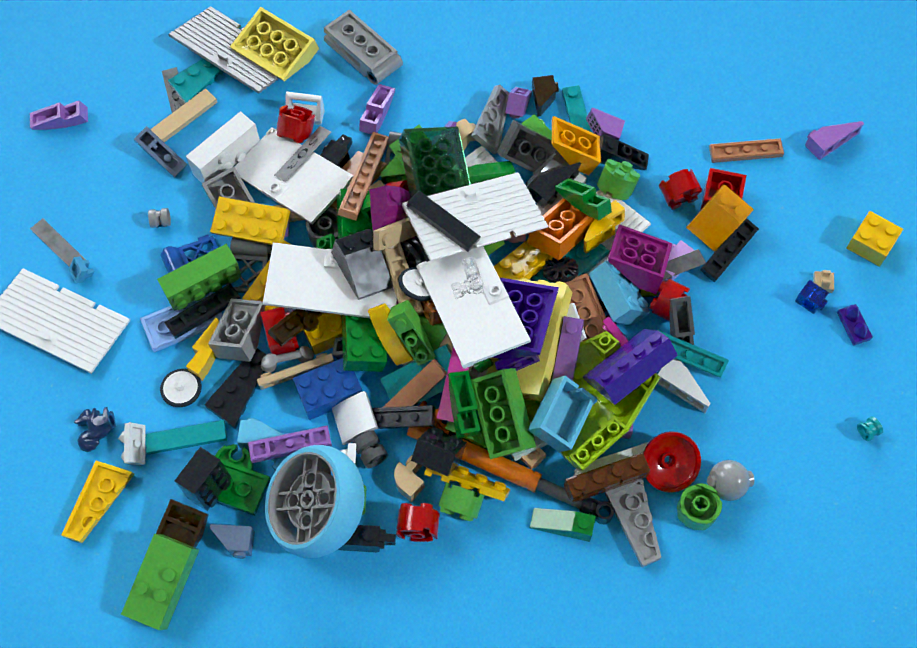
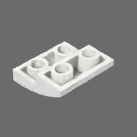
[332,391,378,445]

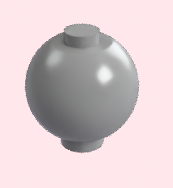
[707,460,754,501]

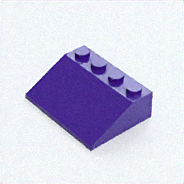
[492,278,559,359]
[583,329,678,405]

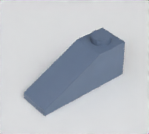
[134,126,187,177]

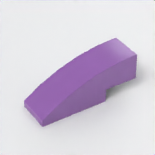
[359,84,395,134]
[30,100,88,130]

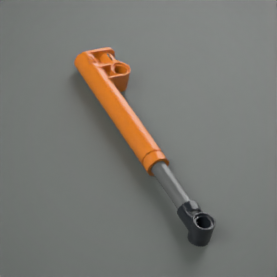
[407,401,614,525]

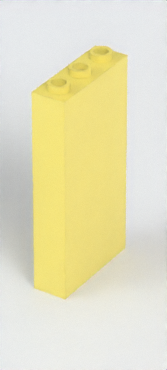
[487,278,573,402]

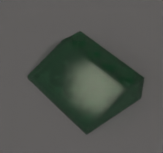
[399,126,470,199]

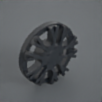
[543,256,579,283]

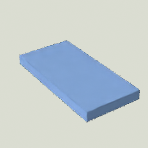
[140,292,223,352]

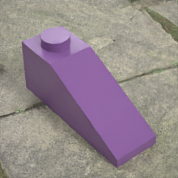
[805,121,864,160]

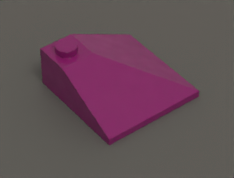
[369,185,415,243]
[607,224,673,294]

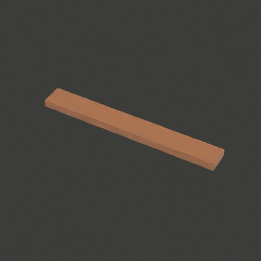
[337,132,388,220]

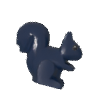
[74,407,116,452]

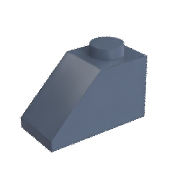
[210,524,255,559]

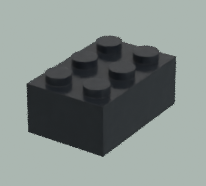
[175,447,232,511]

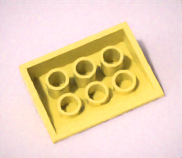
[230,7,319,81]

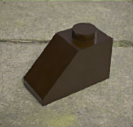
[532,75,559,117]

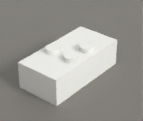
[186,111,260,183]

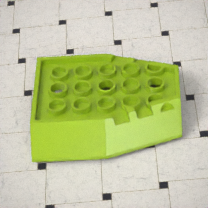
[524,331,660,471]

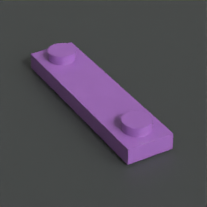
[552,316,584,393]
[248,425,332,463]

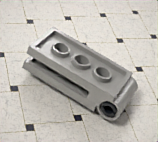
[324,10,403,85]

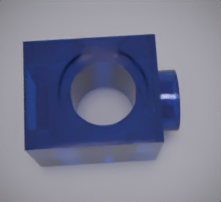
[795,280,829,314]

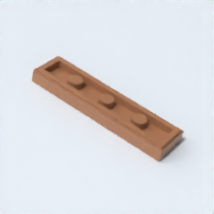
[709,138,784,163]
[382,359,447,408]

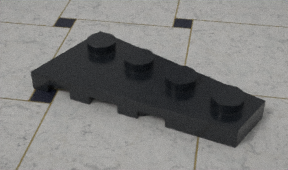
[204,348,266,429]

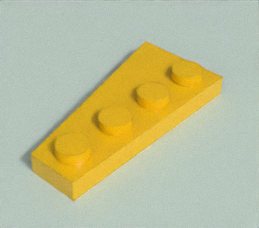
[61,460,134,543]
[424,466,510,501]

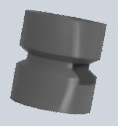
[353,430,388,468]

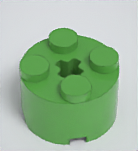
[597,159,640,200]
[438,482,485,522]
[677,483,722,530]

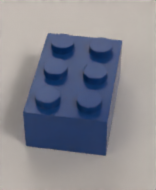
[293,358,363,420]

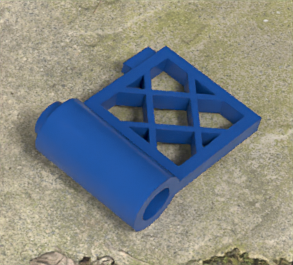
[160,234,219,273]

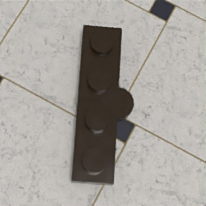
[268,309,324,347]

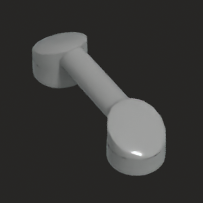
[261,346,314,372]

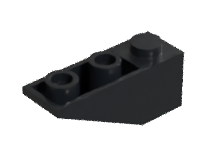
[600,134,649,170]
[529,162,581,208]

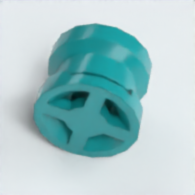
[857,416,883,441]

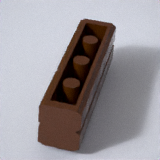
[564,453,650,504]

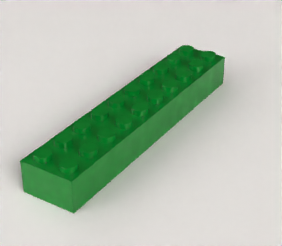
[337,189,387,372]

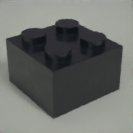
[411,427,467,476]

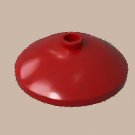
[643,431,701,492]

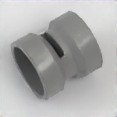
[148,208,171,228]

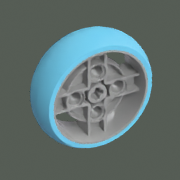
[265,445,365,558]

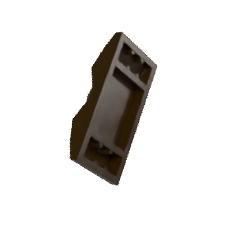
[156,499,209,548]

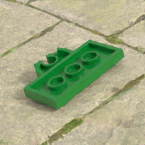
[195,444,271,516]

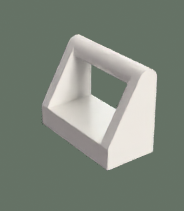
[286,92,325,125]

